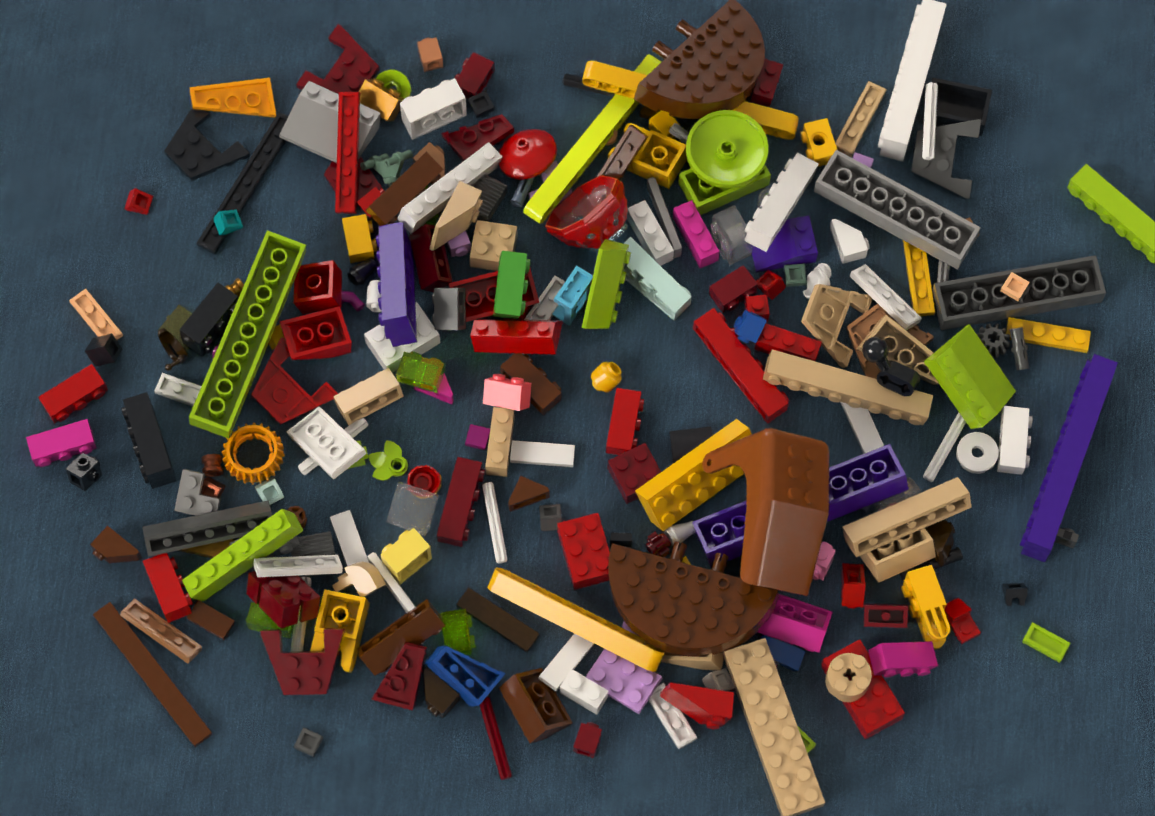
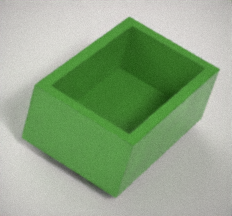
[493,251,530,320]

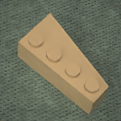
[857,315,939,385]

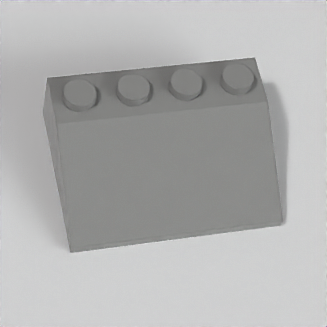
[279,81,381,163]

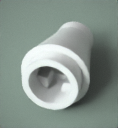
[664,521,695,546]

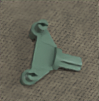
[360,150,413,187]

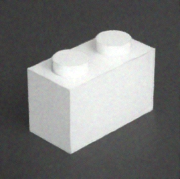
[560,669,608,715]

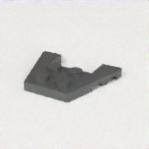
[912,119,982,199]

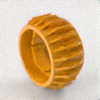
[222,423,285,485]

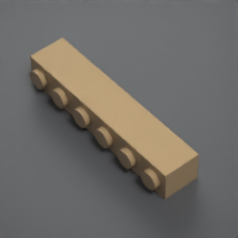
[842,477,972,557]

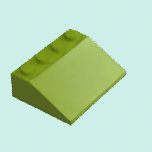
[924,324,1016,429]

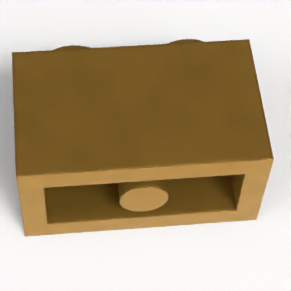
[359,78,404,121]

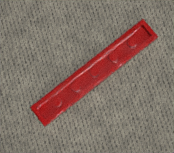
[335,92,360,214]

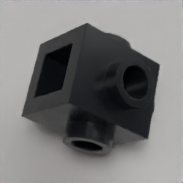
[66,453,102,491]

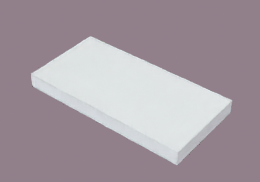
[287,406,367,479]

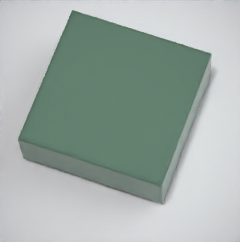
[784,264,807,287]

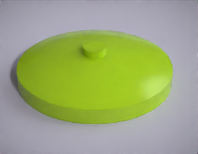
[686,110,768,188]

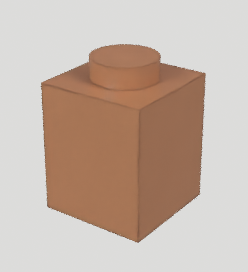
[417,37,443,72]

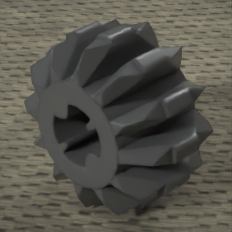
[977,323,1010,359]

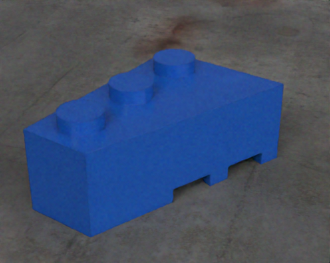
[424,646,506,707]

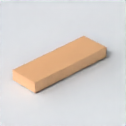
[69,289,123,340]

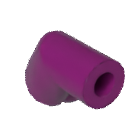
[341,290,365,312]

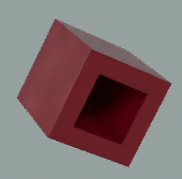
[573,722,602,759]

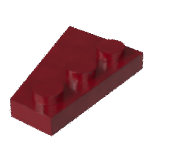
[441,114,515,161]
[371,642,427,711]

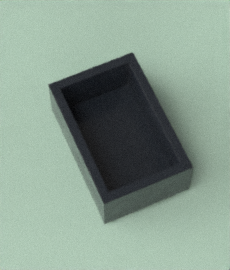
[922,77,992,136]
[179,283,238,357]

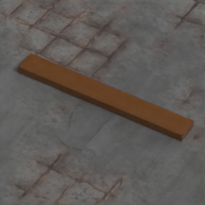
[93,602,212,747]

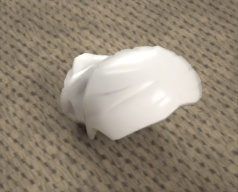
[803,263,832,299]

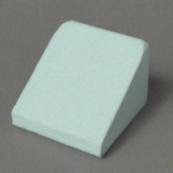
[255,477,284,505]

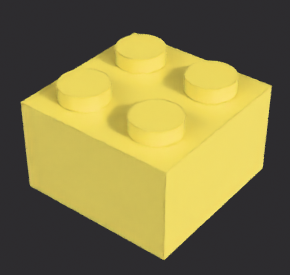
[380,528,432,585]

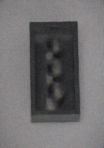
[121,392,176,489]

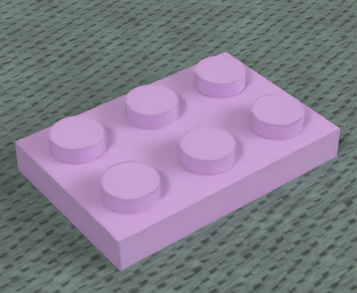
[586,649,662,714]

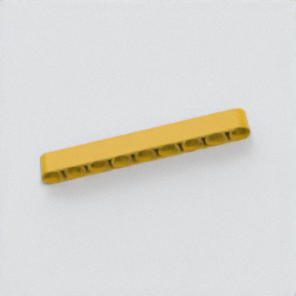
[487,567,665,672]

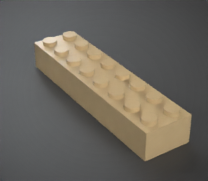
[723,638,825,816]

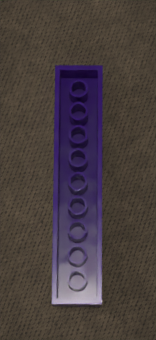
[1019,354,1118,562]
[692,444,909,568]

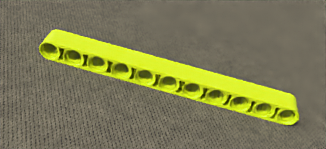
[523,54,662,224]

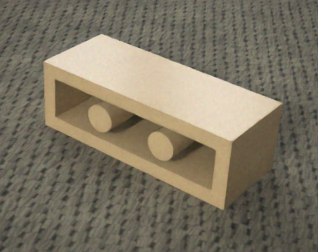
[333,368,404,426]
[485,407,515,477]

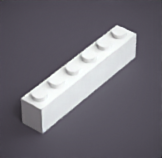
[397,142,503,234]
[744,153,819,252]

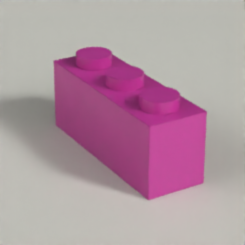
[673,200,719,269]
[26,419,97,467]
[868,641,938,678]

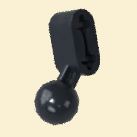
[862,337,921,397]

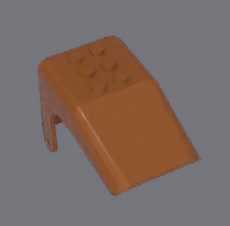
[702,428,830,596]

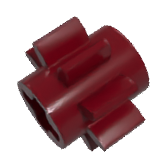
[645,531,672,557]

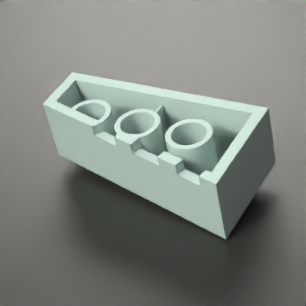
[623,237,692,321]

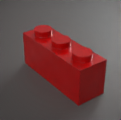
[754,323,822,362]
[38,364,108,424]
[606,388,645,455]
[143,553,193,623]

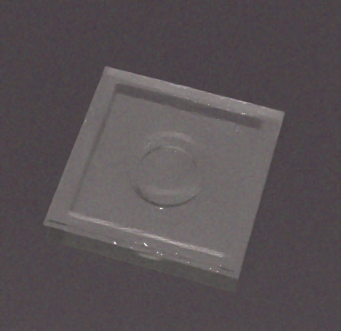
[386,481,439,536]

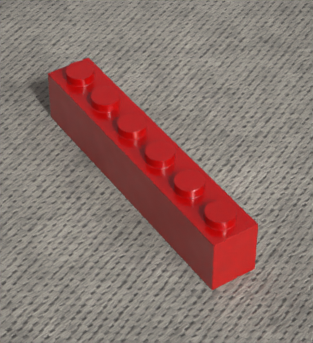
[693,308,789,424]

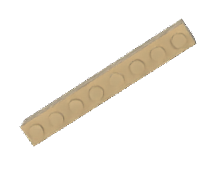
[763,349,933,425]

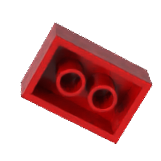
[557,513,610,590]

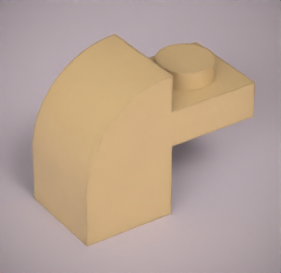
[332,562,386,597]

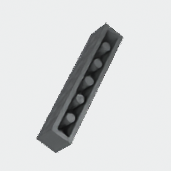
[142,500,272,557]

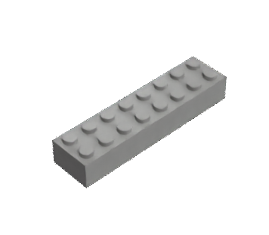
[814,150,981,270]

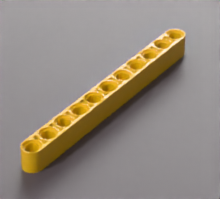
[582,61,799,140]

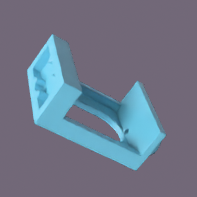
[552,265,593,326]

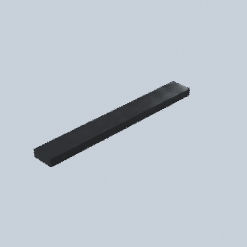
[197,112,288,254]

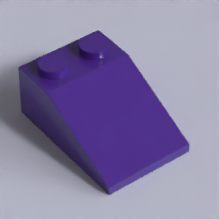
[749,216,818,273]

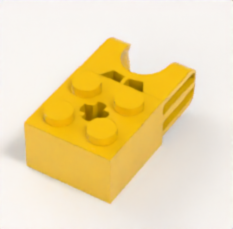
[607,123,687,189]
[901,565,950,650]
[310,589,370,673]

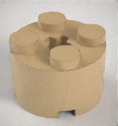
[825,653,872,702]

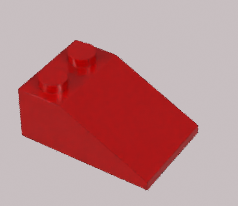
[279,306,352,360]
[660,683,734,729]

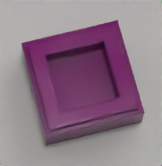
[465,424,490,450]

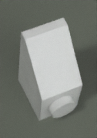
[830,219,870,264]

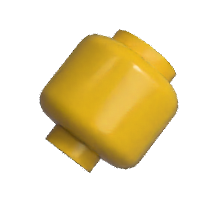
[591,361,622,392]

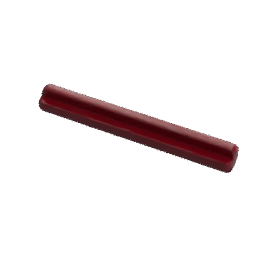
[480,696,512,780]

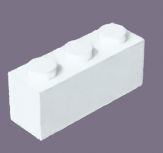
[627,200,674,266]
[997,406,1032,475]

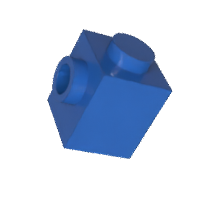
[734,309,767,344]

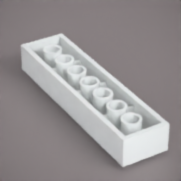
[878,0,946,162]

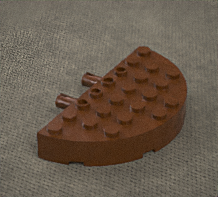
[634,0,765,119]
[608,542,779,657]

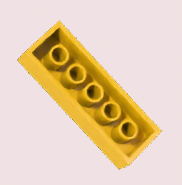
[635,419,752,531]

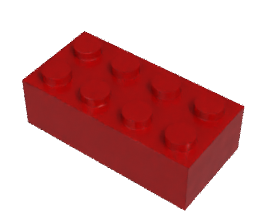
[821,639,905,740]

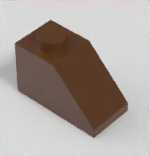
[90,525,142,564]

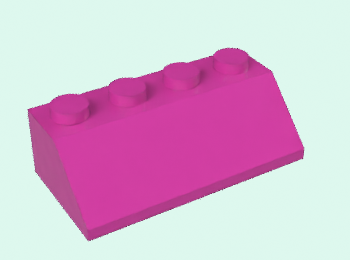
[758,594,833,653]

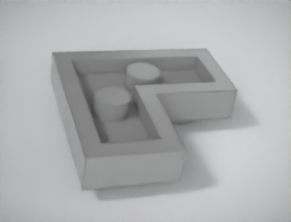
[174,469,221,516]

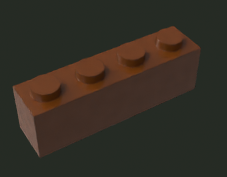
[365,152,443,226]
[357,599,445,676]

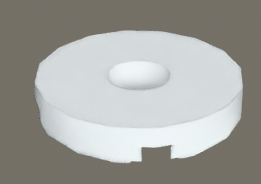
[956,432,999,474]

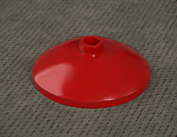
[499,129,557,180]

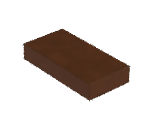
[187,600,235,640]

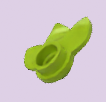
[368,440,408,481]

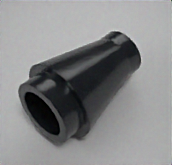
[347,258,378,286]

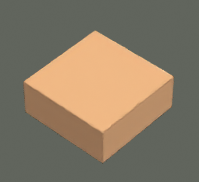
[1000,272,1030,301]

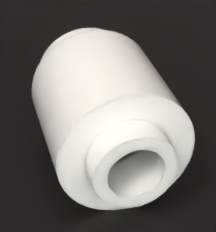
[366,280,382,312]

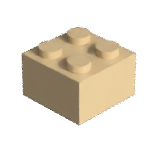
[470,220,518,271]

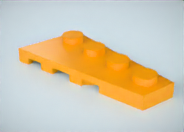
[190,78,276,118]

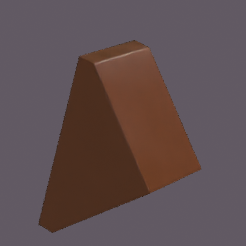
[508,476,550,512]

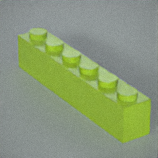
[1067,164,1155,264]
[182,509,303,602]

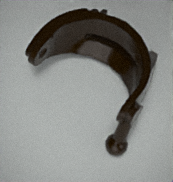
[158,328,189,371]

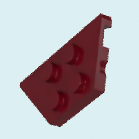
[324,156,384,206]

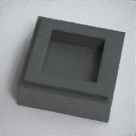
[294,727,323,757]

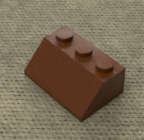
[499,668,573,743]

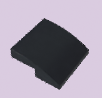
[669,427,712,463]

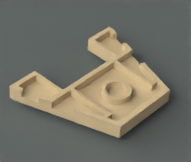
[801,284,872,368]

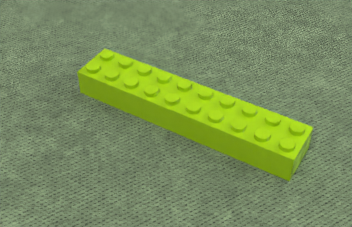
[189,230,306,439]

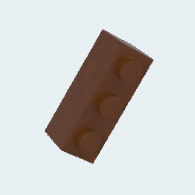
[500,353,562,416]

